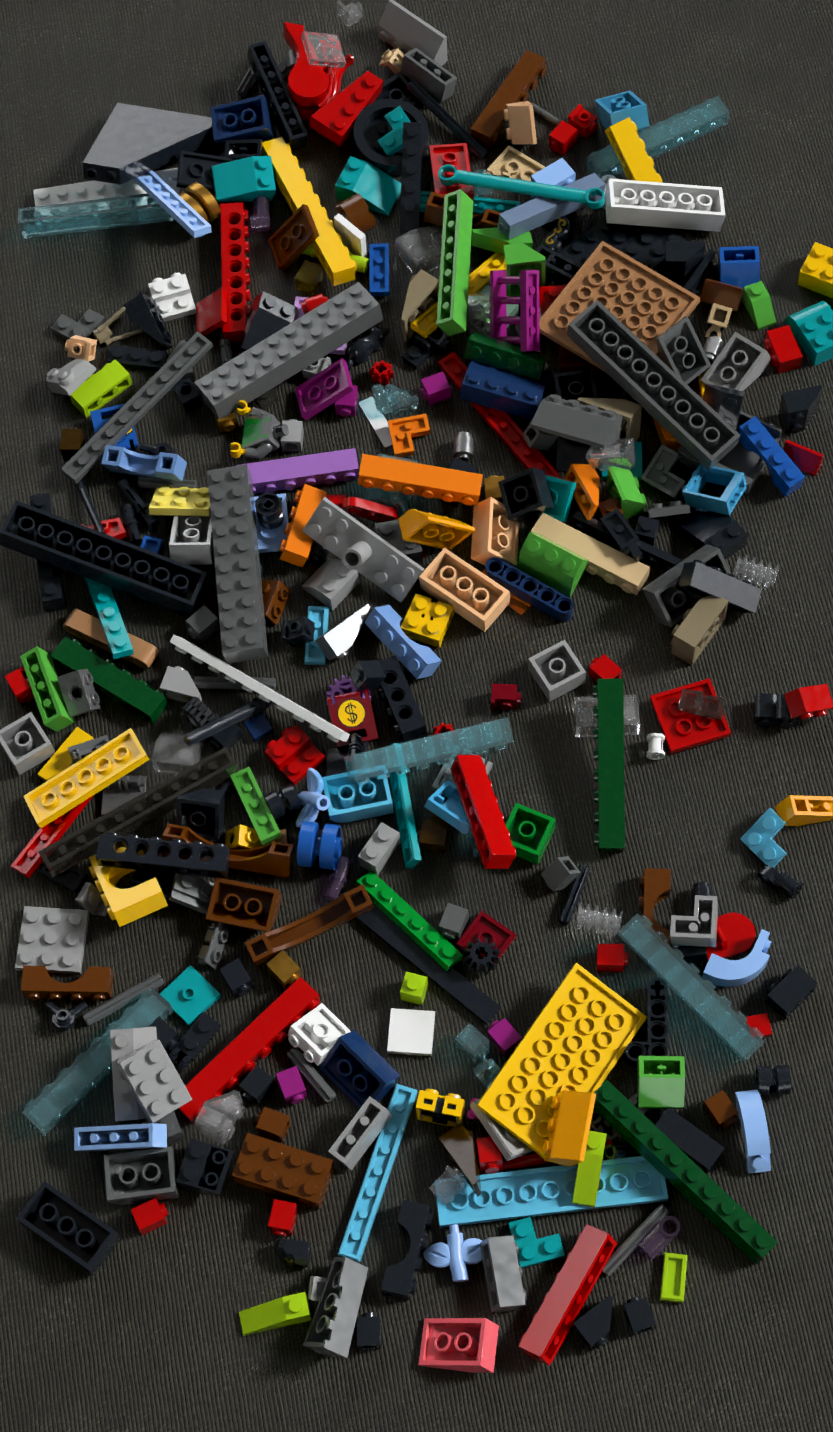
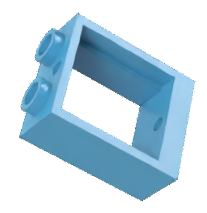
[682,463,747,516]

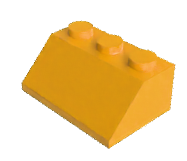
[398,509,475,551]
[543,1090,596,1167]

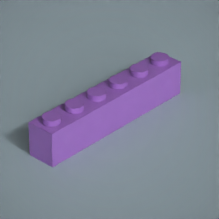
[236,448,359,495]

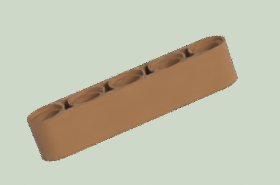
[62,608,159,669]

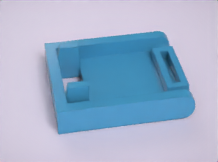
[424,780,471,834]

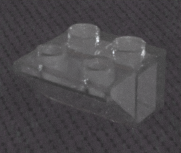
[195,1090,245,1144]

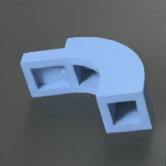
[702,929,772,987]
[735,1089,771,1174]

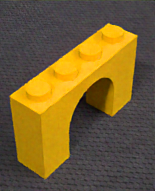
[88,847,168,927]

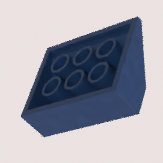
[459,360,550,420]

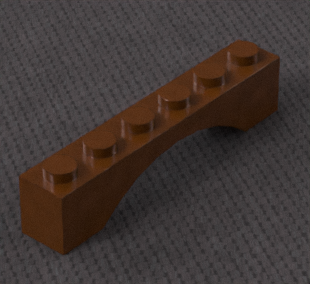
[161,824,294,878]
[245,884,374,966]

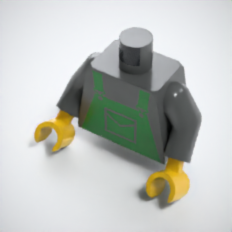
[230,400,289,459]

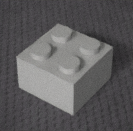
[528,640,586,702]
[0,712,55,775]

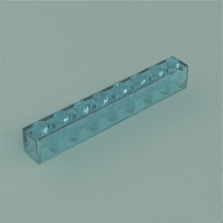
[587,96,730,179]
[18,193,173,238]
[344,717,514,785]
[618,913,765,1062]
[22,987,174,1136]

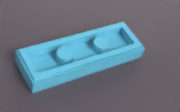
[304,606,329,665]

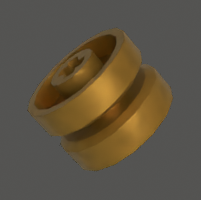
[178,182,221,222]

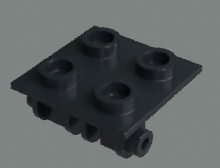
[555,436,598,472]
[326,733,368,776]

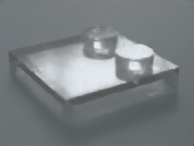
[301,31,346,68]

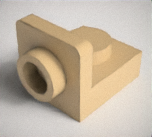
[379,48,404,77]

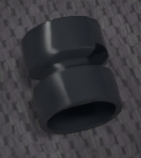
[255,493,284,529]
[263,784,302,820]
[756,1065,791,1095]

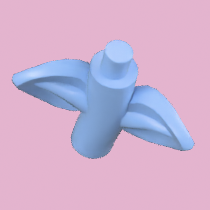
[296,768,330,828]
[423,1224,482,1282]

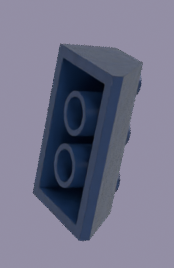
[319,1030,401,1109]

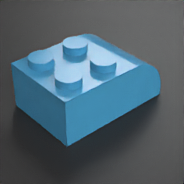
[595,91,650,132]

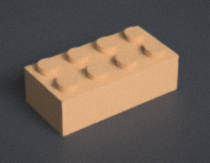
[419,548,510,632]

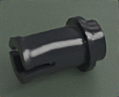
[604,1142,633,1160]

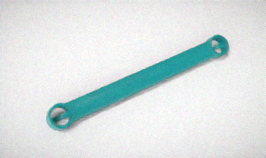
[438,165,605,209]

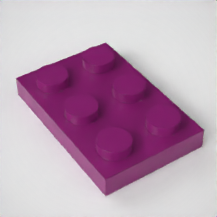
[295,358,354,420]

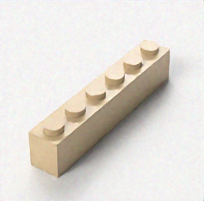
[531,513,650,595]

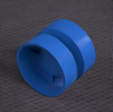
[297,821,342,870]

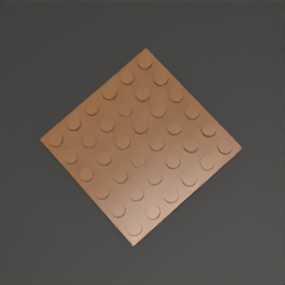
[539,241,700,372]

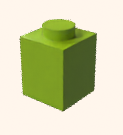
[400,972,428,1005]

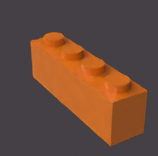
[279,484,327,567]

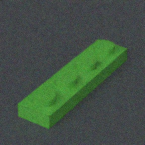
[230,767,282,845]

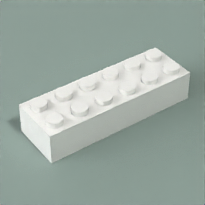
[604,179,725,232]

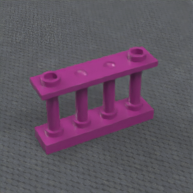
[490,270,540,351]

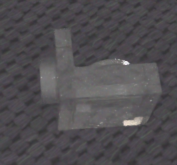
[429,1166,465,1205]

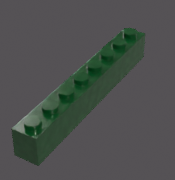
[593,678,625,851]

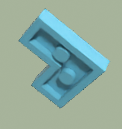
[740,808,787,868]

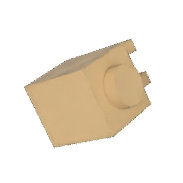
[705,303,732,338]

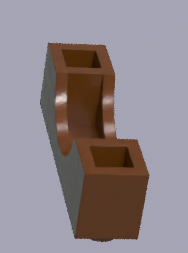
[423,192,500,229]
[638,868,671,959]
[21,965,114,1001]

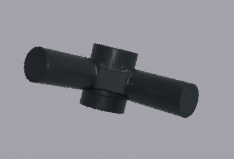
[139,442,174,455]
[44,1000,88,1031]

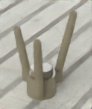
[92,307,143,345]

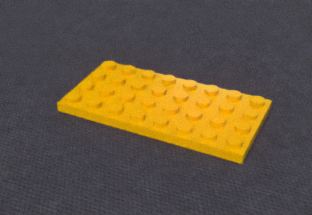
[476,963,647,1158]

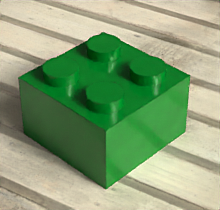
[505,803,556,865]

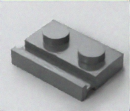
[645,501,690,518]
[168,874,214,915]

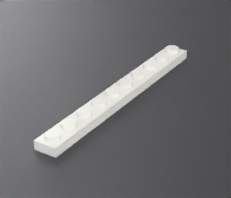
[170,635,350,743]

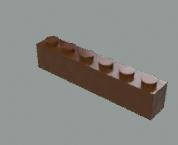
[470,50,547,149]

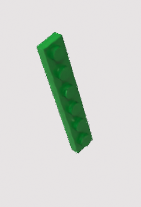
[355,870,463,971]

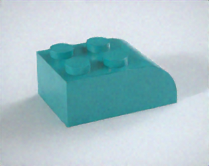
[785,301,833,366]

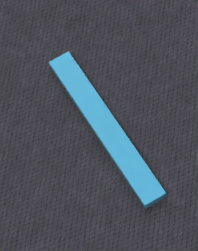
[338,1084,418,1263]

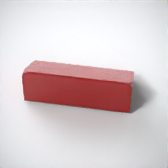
[783,439,824,476]

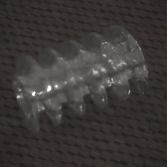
[733,555,779,589]
[576,902,623,937]

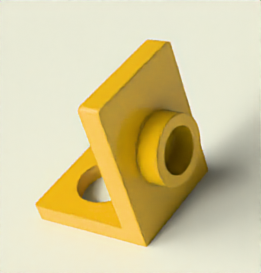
[225,824,262,849]

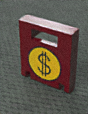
[327,689,378,747]

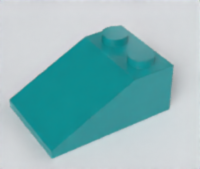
[212,156,276,202]
[335,156,401,216]

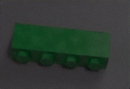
[464,332,548,381]

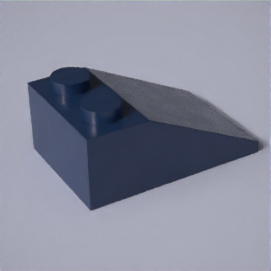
[210,95,274,142]

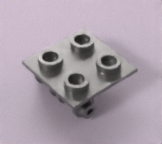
[101,775,147,816]

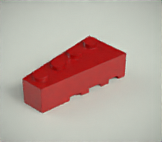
[309,71,383,147]

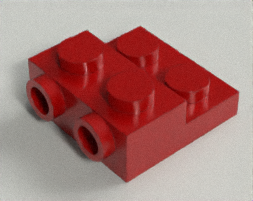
[265,725,326,786]

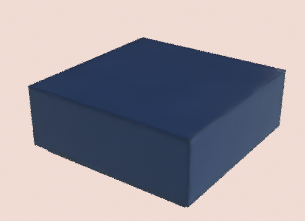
[244,713,273,742]

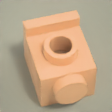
[65,335,97,362]

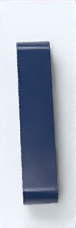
[485,558,573,622]

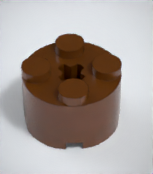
[335,193,376,233]

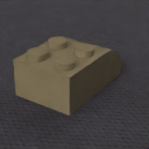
[670,595,729,665]

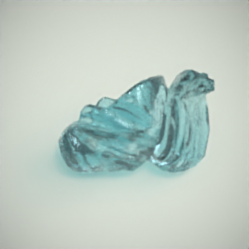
[371,384,419,414]

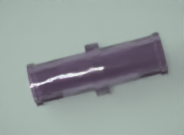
[324,856,353,901]

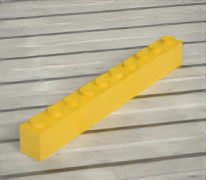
[262,137,357,286]

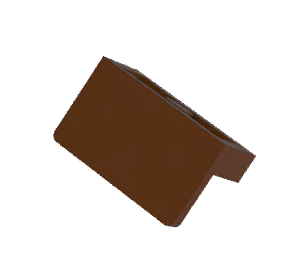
[700,279,743,311]

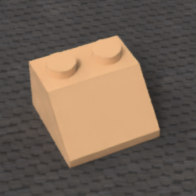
[504,101,537,144]

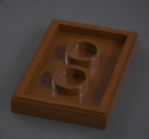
[268,204,319,271]

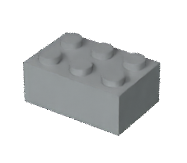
[116,1040,193,1123]

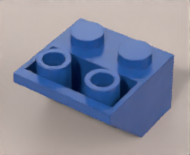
[718,246,760,288]

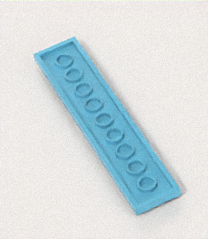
[435,1156,668,1228]

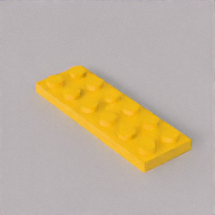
[23,728,150,828]

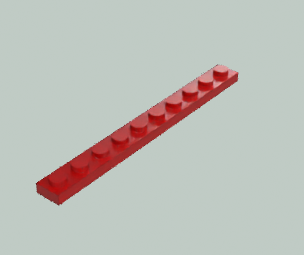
[438,352,564,480]

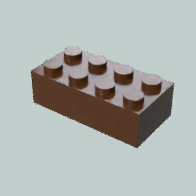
[232,1133,335,1209]

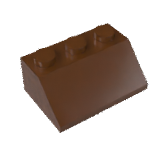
[206,877,282,932]

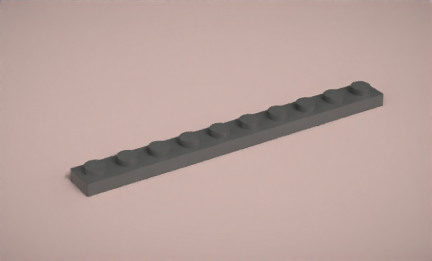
[61,331,213,484]

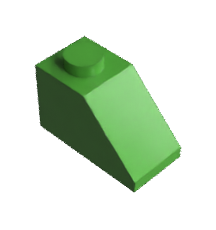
[742,281,776,330]

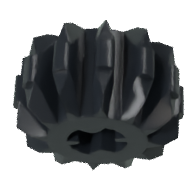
[463,938,500,975]

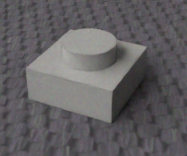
[308,1276,327,1301]

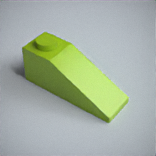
[572,1131,607,1207]
[239,1292,312,1336]

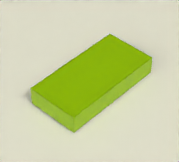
[660,1252,688,1303]

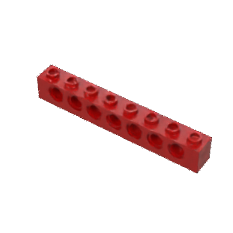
[220,202,251,343]

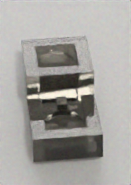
[678,689,726,720]

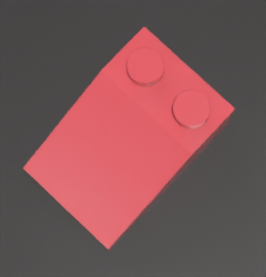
[418,1318,499,1373]

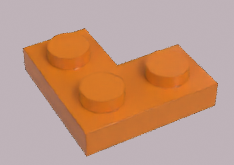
[387,414,430,458]

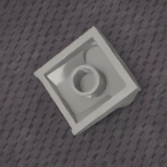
[46,358,97,396]

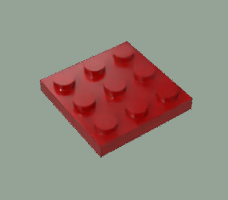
[650,678,731,754]

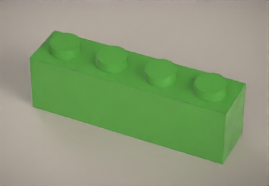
[20,646,74,732]

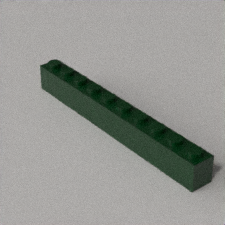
[593,1080,778,1265]

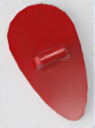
[704,912,756,961]

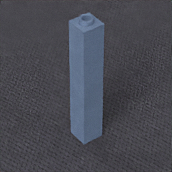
[498,173,606,240]

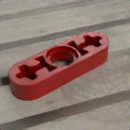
[343,497,398,523]

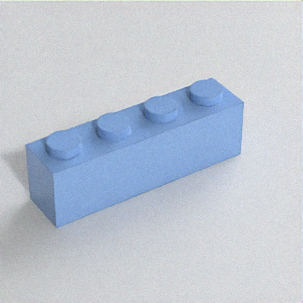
[74,1123,167,1151]

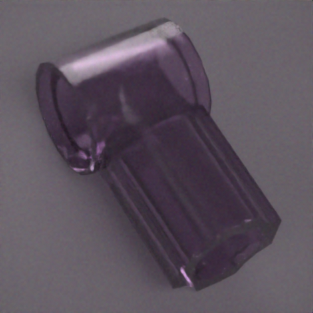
[250,196,271,233]
[638,1216,680,1260]

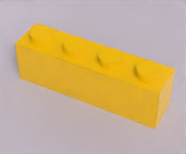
[605,117,662,183]

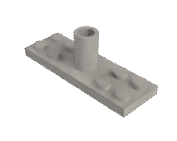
[302,497,424,602]

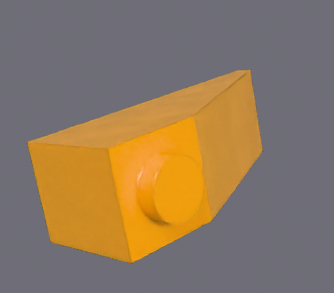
[775,795,833,826]

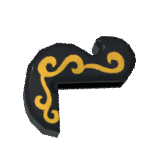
[541,216,570,253]

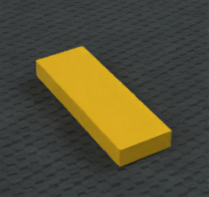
[38,727,94,781]

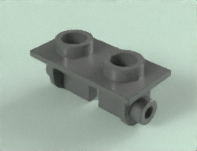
[68,735,111,764]
[197,922,230,970]

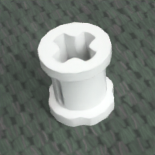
[646,733,665,760]

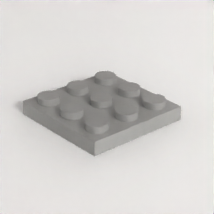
[15,906,90,975]

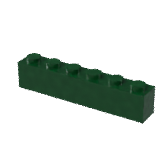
[50,637,168,725]

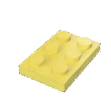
[149,486,211,516]

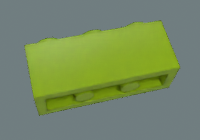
[70,359,133,418]

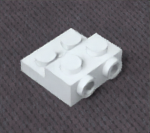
[148,273,196,322]
[288,1003,351,1066]

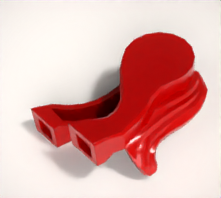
[283,22,354,120]

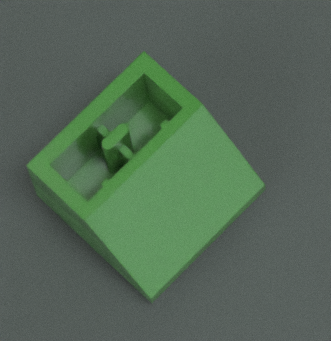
[637,1056,685,1109]

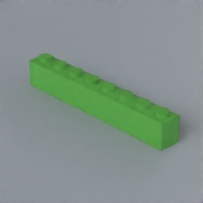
[436,189,473,336]

